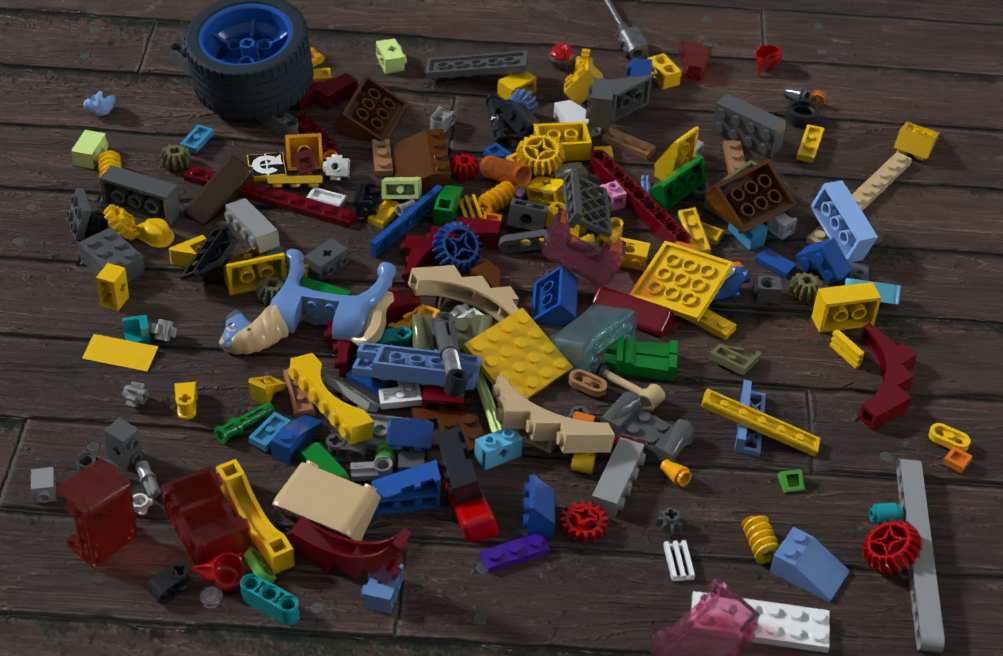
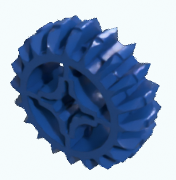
[432,222,483,273]

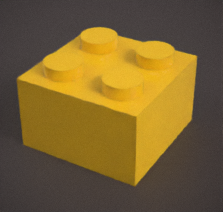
[564,60,603,105]

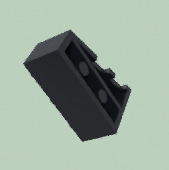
[436,426,483,505]

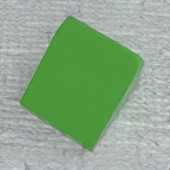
[778,469,805,493]

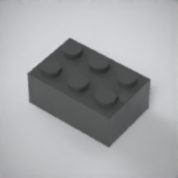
[78,227,145,283]

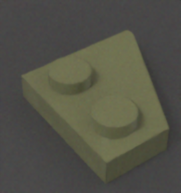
[708,344,762,375]

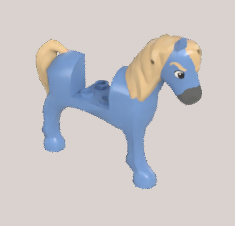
[219,249,397,355]

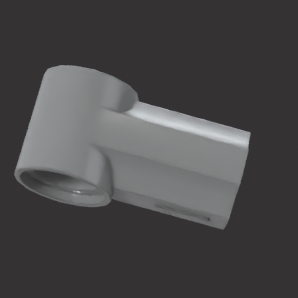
[351,456,394,482]

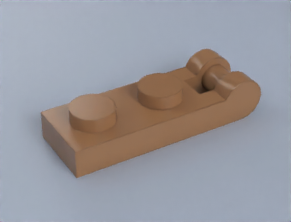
[372,139,393,177]

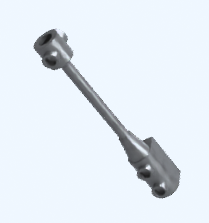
[604,0,649,59]

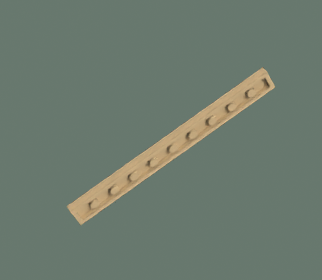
[806,152,912,245]

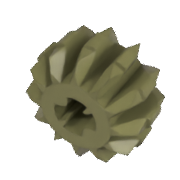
[160,143,191,172]
[789,272,822,303]
[256,275,286,306]

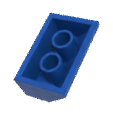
[531,265,578,326]

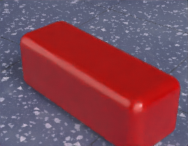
[440,473,500,542]

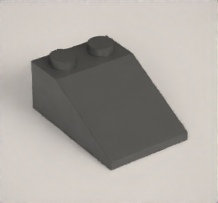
[610,75,652,123]

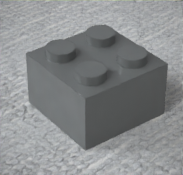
[585,77,615,129]

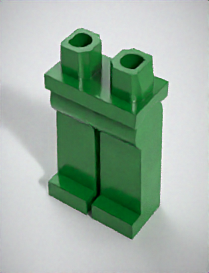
[604,335,678,382]

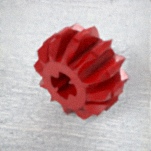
[450,153,479,181]

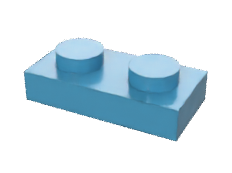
[180,124,214,154]
[249,412,291,452]

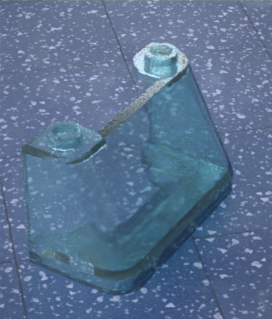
[549,304,638,373]

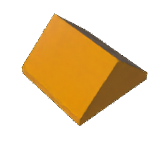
[285,133,323,171]

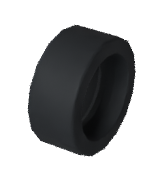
[786,99,820,128]

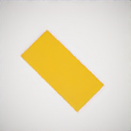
[82,334,158,372]

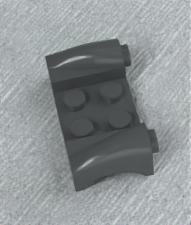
[601,391,694,462]

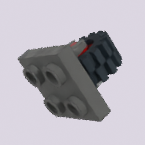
[66,188,109,241]

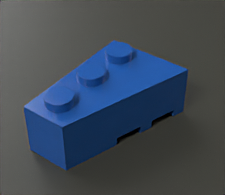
[371,460,441,515]

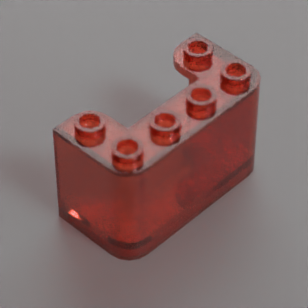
[56,458,139,568]
[161,466,252,566]

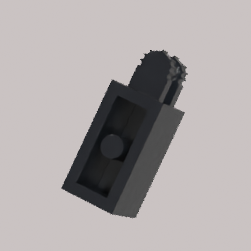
[497,99,541,138]

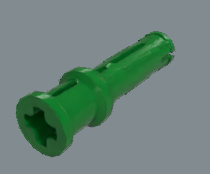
[214,402,275,444]

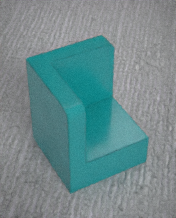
[122,315,151,344]

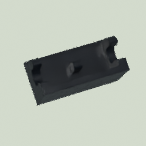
[353,182,382,217]

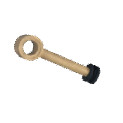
[593,362,666,412]

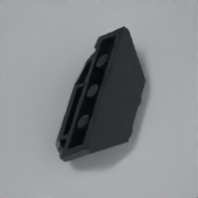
[180,225,238,283]

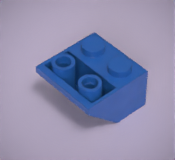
[523,474,555,538]

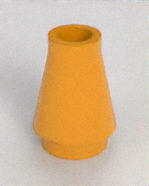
[660,459,692,486]

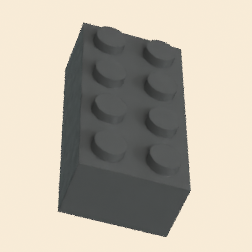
[712,93,787,158]
[100,165,180,226]

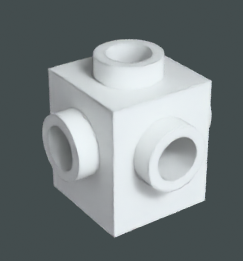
[323,154,350,181]

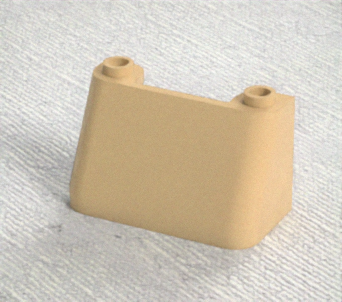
[272,460,381,541]

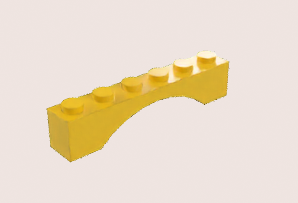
[288,353,374,445]
[216,459,295,574]

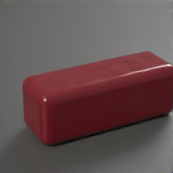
[589,286,676,337]

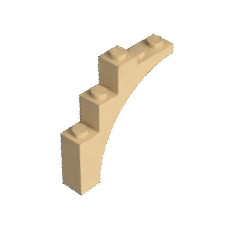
[408,265,519,322]
[492,376,615,453]

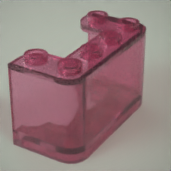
[542,207,626,286]
[651,577,760,656]

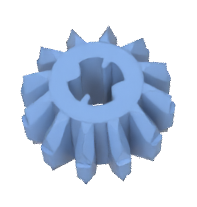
[509,89,538,114]

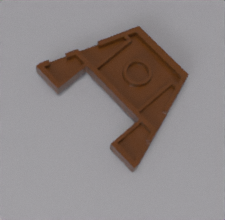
[411,407,484,467]

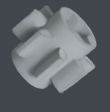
[150,319,177,342]
[122,381,148,408]

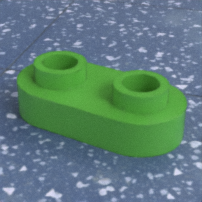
[243,548,276,583]

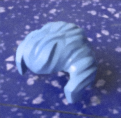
[84,91,116,116]

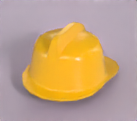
[136,218,175,248]

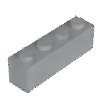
[224,198,280,253]
[591,437,646,518]

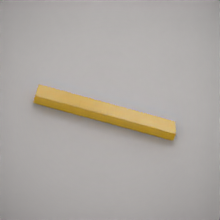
[701,388,821,457]

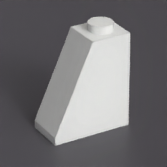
[553,100,601,137]

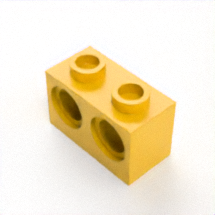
[647,54,682,90]

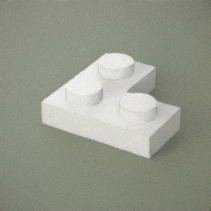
[378,380,422,409]

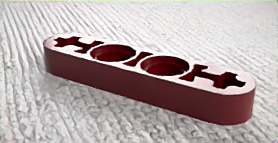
[295,114,338,154]

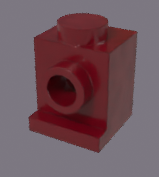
[293,149,317,176]

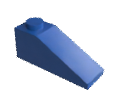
[271,415,323,466]

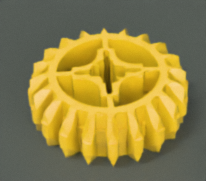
[516,134,565,177]

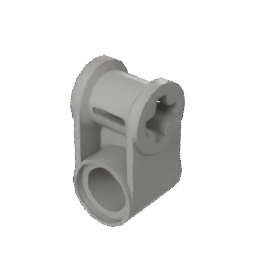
[430,106,457,134]

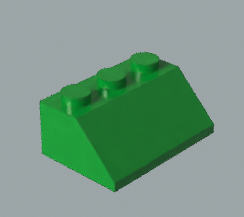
[650,155,706,212]

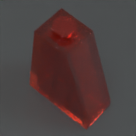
[678,40,713,82]

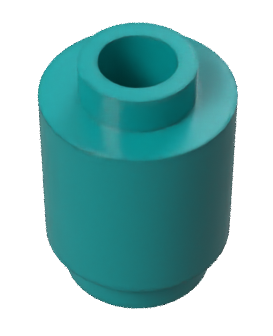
[869,502,903,525]

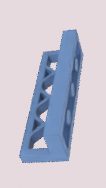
[735,380,766,456]

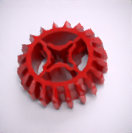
[862,518,923,575]

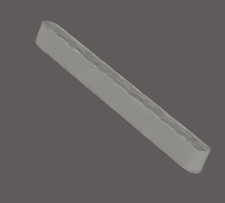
[897,459,945,652]

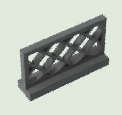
[563,168,612,237]

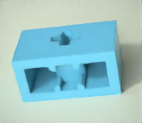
[474,429,523,470]

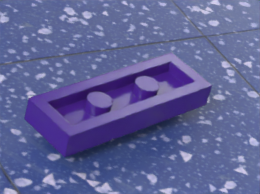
[479,532,550,573]

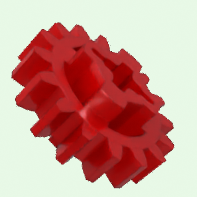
[560,500,608,544]

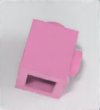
[599,181,627,211]

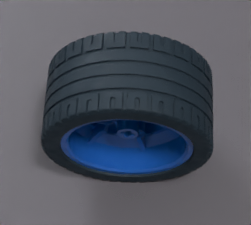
[184,0,314,120]

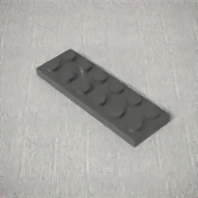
[425,51,528,80]

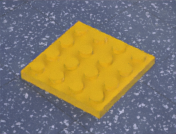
[629,241,734,323]
[462,307,573,400]

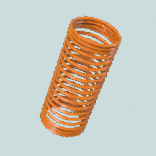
[480,155,532,188]

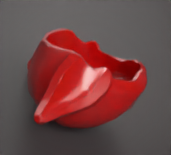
[755,44,783,76]
[192,552,244,590]

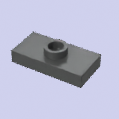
[849,262,869,281]

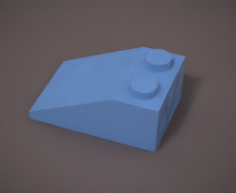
[770,527,850,603]

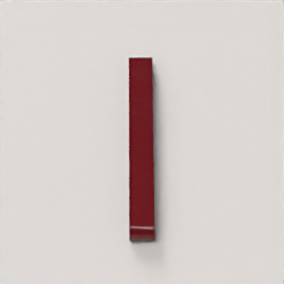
[590,150,691,244]

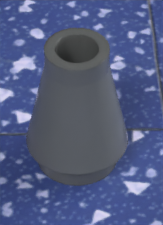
[783,87,810,100]

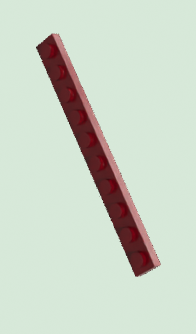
[183,165,357,229]

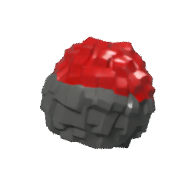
[549,43,575,69]

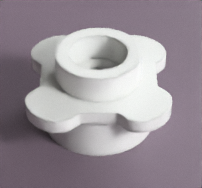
[127,493,153,515]

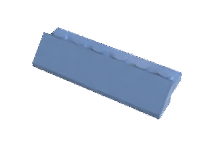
[352,342,482,390]

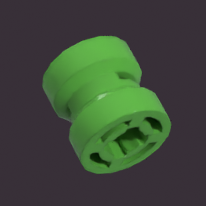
[375,440,397,468]

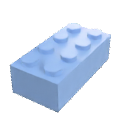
[810,180,878,263]

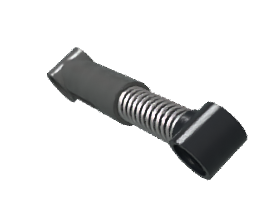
[431,312,469,398]

